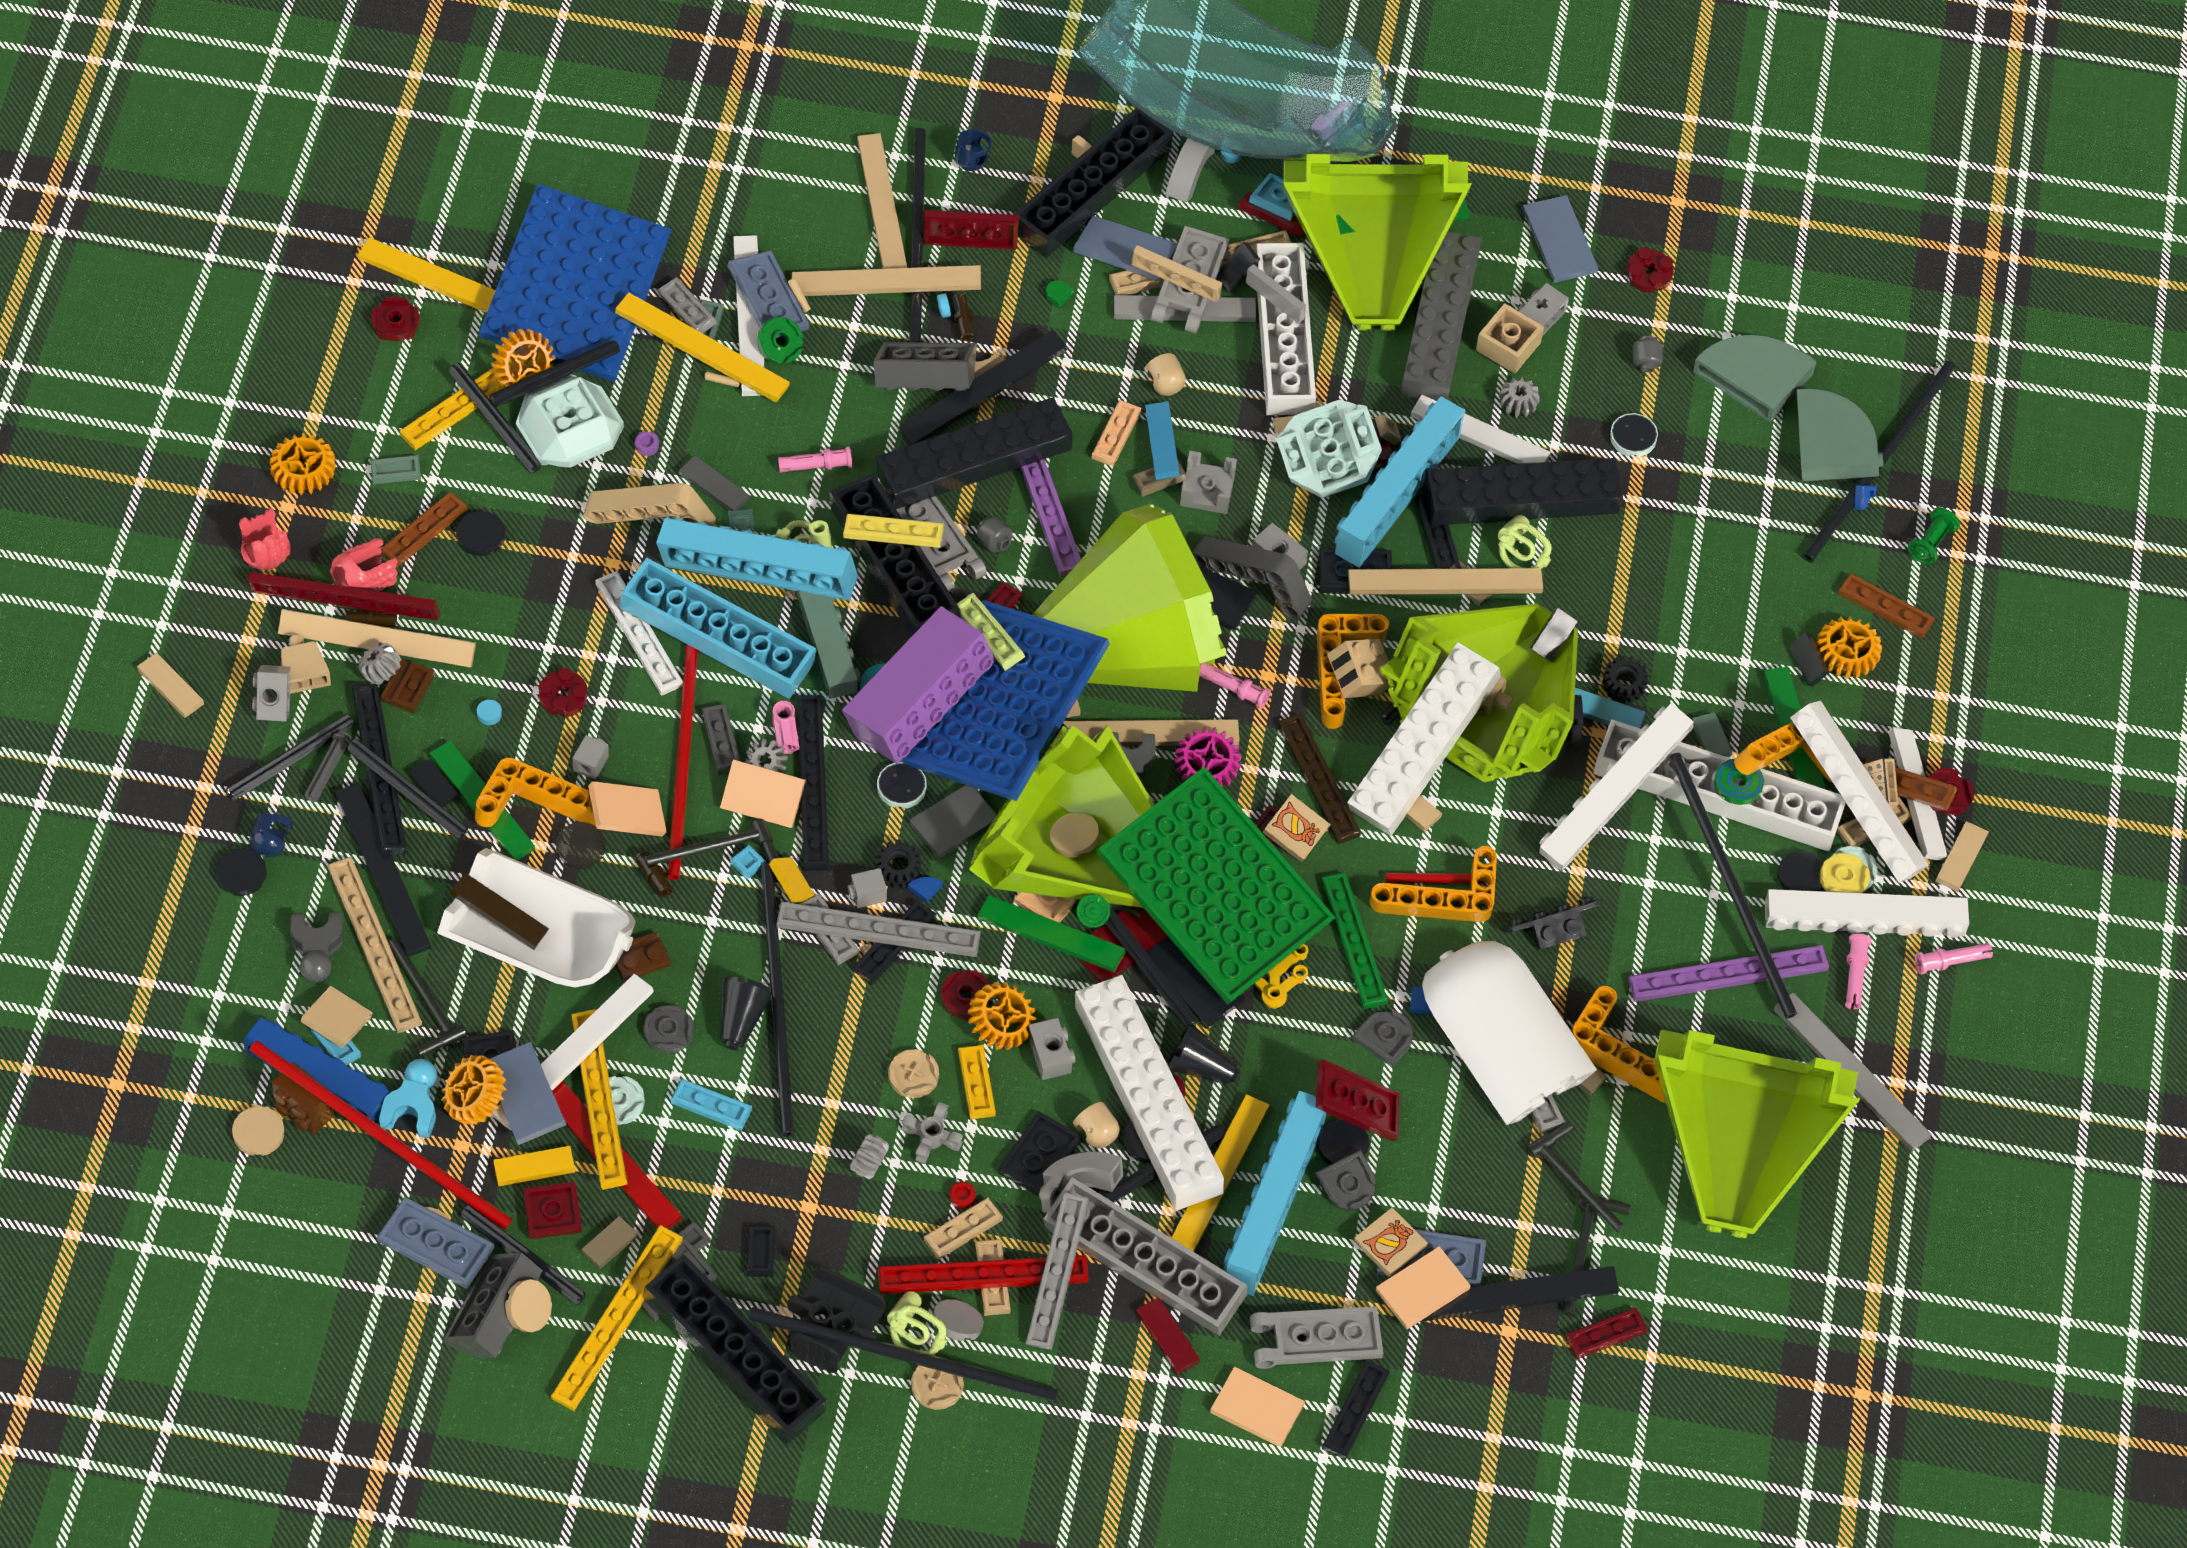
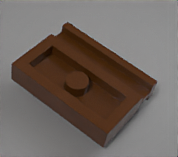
[381,658,435,714]
[615,932,671,983]

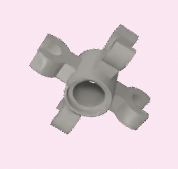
[901,1102,963,1164]

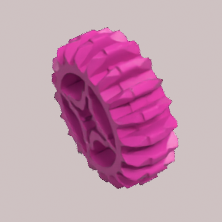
[1174,726,1241,787]

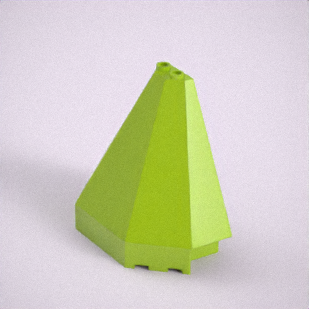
[1282,154,1472,331]
[1032,503,1227,692]
[1380,604,1578,782]
[969,725,1154,908]
[1653,1029,1860,1239]

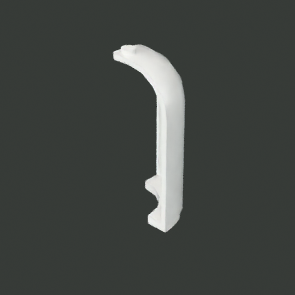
[437,848,636,987]
[1422,941,1597,1125]

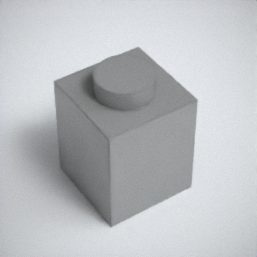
[572,735,609,780]
[847,868,887,908]

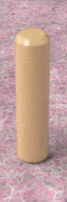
[788,278,811,312]
[704,372,740,387]

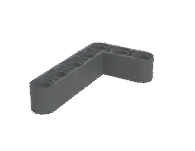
[1191,536,1312,620]

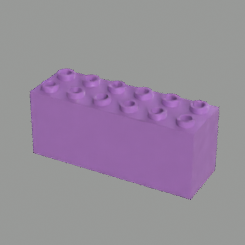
[842,606,996,764]

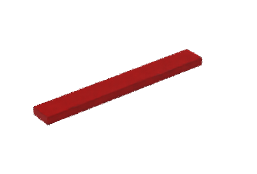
[552,1081,682,1229]
[878,1255,1089,1294]

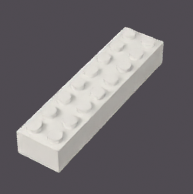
[1256,243,1316,415]
[1347,643,1501,836]

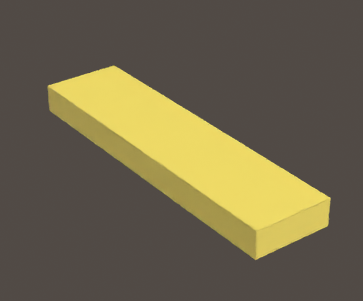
[843,514,944,548]

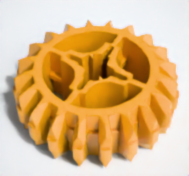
[490,329,556,388]
[270,433,336,496]
[1816,616,1882,679]
[968,981,1036,1050]
[441,1055,507,1125]

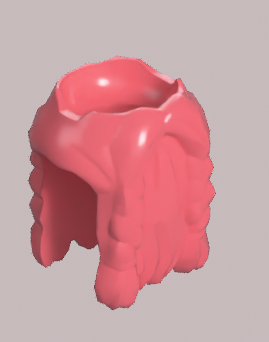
[239,508,291,570]
[330,538,398,591]

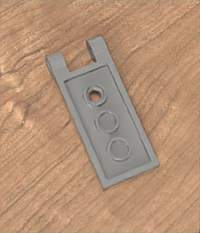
[1151,226,1230,334]
[896,496,987,593]
[1250,1306,1384,1369]

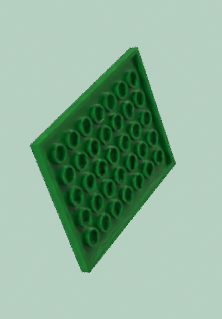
[1096,767,1336,1005]

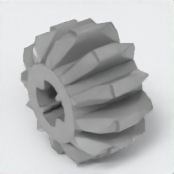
[1499,377,1540,418]
[358,642,401,685]
[745,739,788,772]
[850,1134,889,1179]

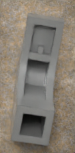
[1165,134,1216,202]
[1039,1152,1123,1213]

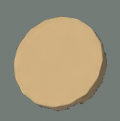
[1050,813,1100,858]
[888,1049,939,1098]
[232,1106,284,1156]
[505,1279,552,1332]
[911,1365,964,1410]

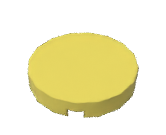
[1820,853,1870,893]

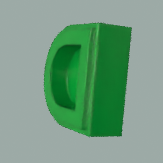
[1046,280,1074,308]

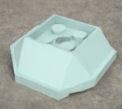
[516,374,624,468]
[1276,400,1382,498]

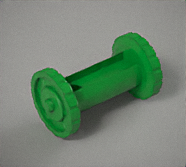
[1907,507,1960,565]
[1077,894,1112,928]

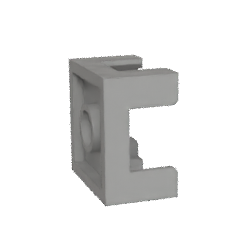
[1180,451,1237,514]

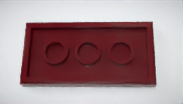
[923,210,1019,250]
[1075,907,1168,983]
[1316,1059,1399,1141]

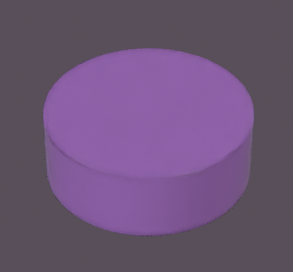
[635,431,659,456]

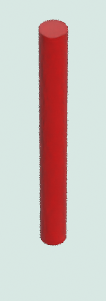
[1385,873,1486,884]

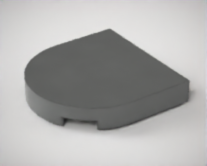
[1352,1011,1413,1068]
[1315,1150,1376,1211]

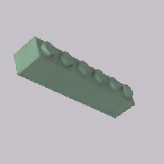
[795,590,861,699]

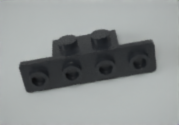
[1503,896,1602,950]

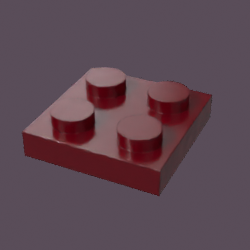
[523,1182,582,1240]

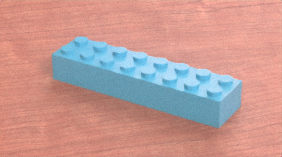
[1334,396,1465,568]
[656,518,858,601]
[620,558,816,699]
[1223,1091,1326,1296]

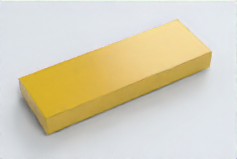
[958,1045,996,1120]
[493,1146,575,1187]

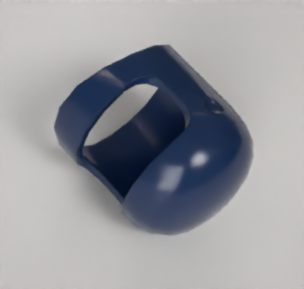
[955,129,992,171]
[250,814,292,857]

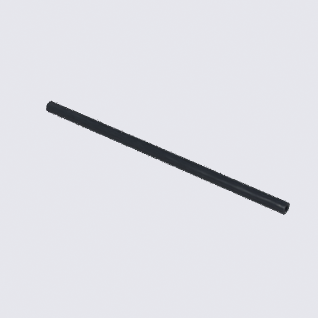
[909,128,926,342]
[1803,361,1956,562]
[1669,752,1797,1019]
[761,863,794,1137]
[749,1307,1058,1402]

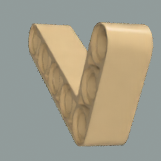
[583,483,716,527]

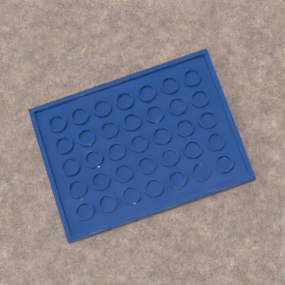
[479,184,672,383]
[900,600,1110,801]

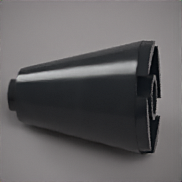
[720,977,772,1051]
[1167,1024,1240,1085]

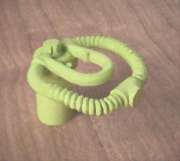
[1498,515,1552,569]
[776,520,832,548]
[887,1291,947,1356]

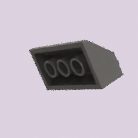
[873,342,977,391]
[443,1252,542,1358]

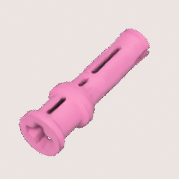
[778,446,852,473]
[1199,662,1271,709]
[1845,934,1871,1009]
[1915,942,1993,975]

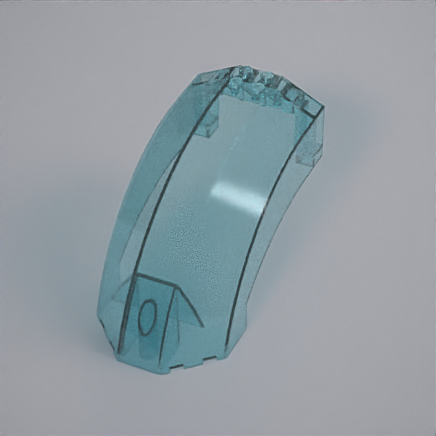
[1077,0,1397,163]

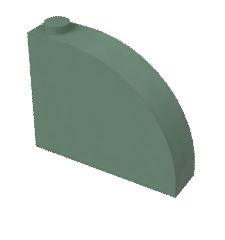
[1693,335,1817,422]
[1797,389,1883,482]

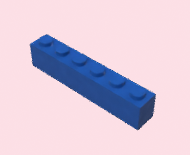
[243,1018,389,1122]

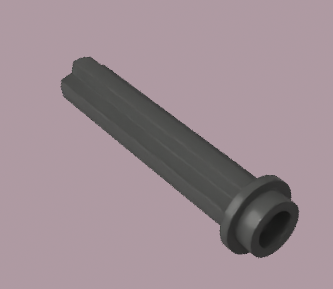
[304,731,351,802]

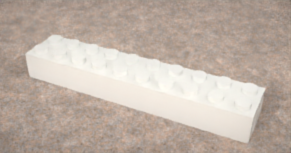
[1593,719,1846,851]
[1075,975,1224,1211]

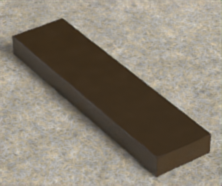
[450,873,549,950]

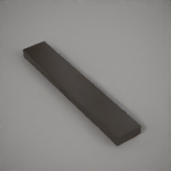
[1278,713,1361,844]

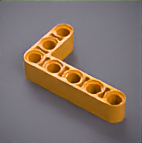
[1317,614,1389,729]
[1734,722,1833,783]
[475,758,596,828]
[1369,846,1497,922]
[1571,986,1666,1103]

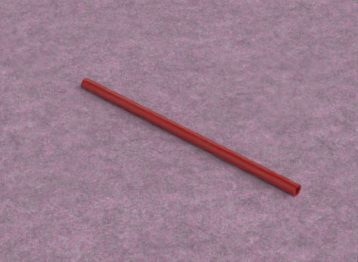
[667,644,698,880]
[249,1040,513,1230]

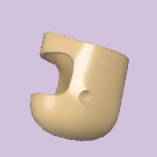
[1144,353,1186,396]
[1073,1102,1120,1148]

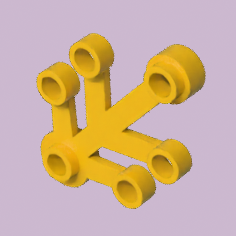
[1255,944,1308,1009]

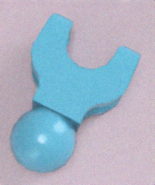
[379,1059,437,1138]

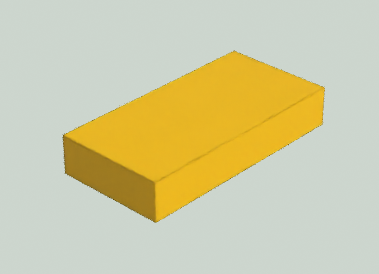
[769,857,815,903]

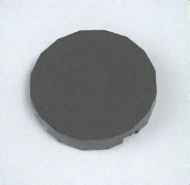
[643,1005,694,1054]

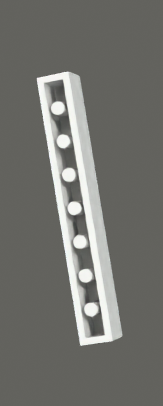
[1790,701,1929,883]
[1539,703,1694,872]
[1765,889,1969,938]

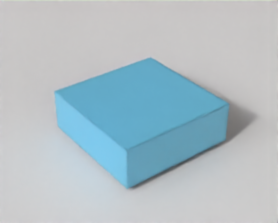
[730,845,766,880]

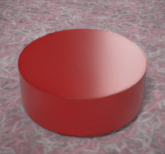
[950,1182,976,1209]

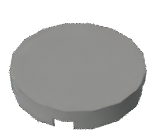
[932,1299,984,1341]

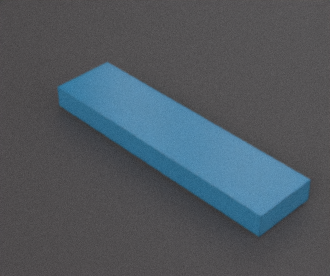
[1145,401,1180,480]

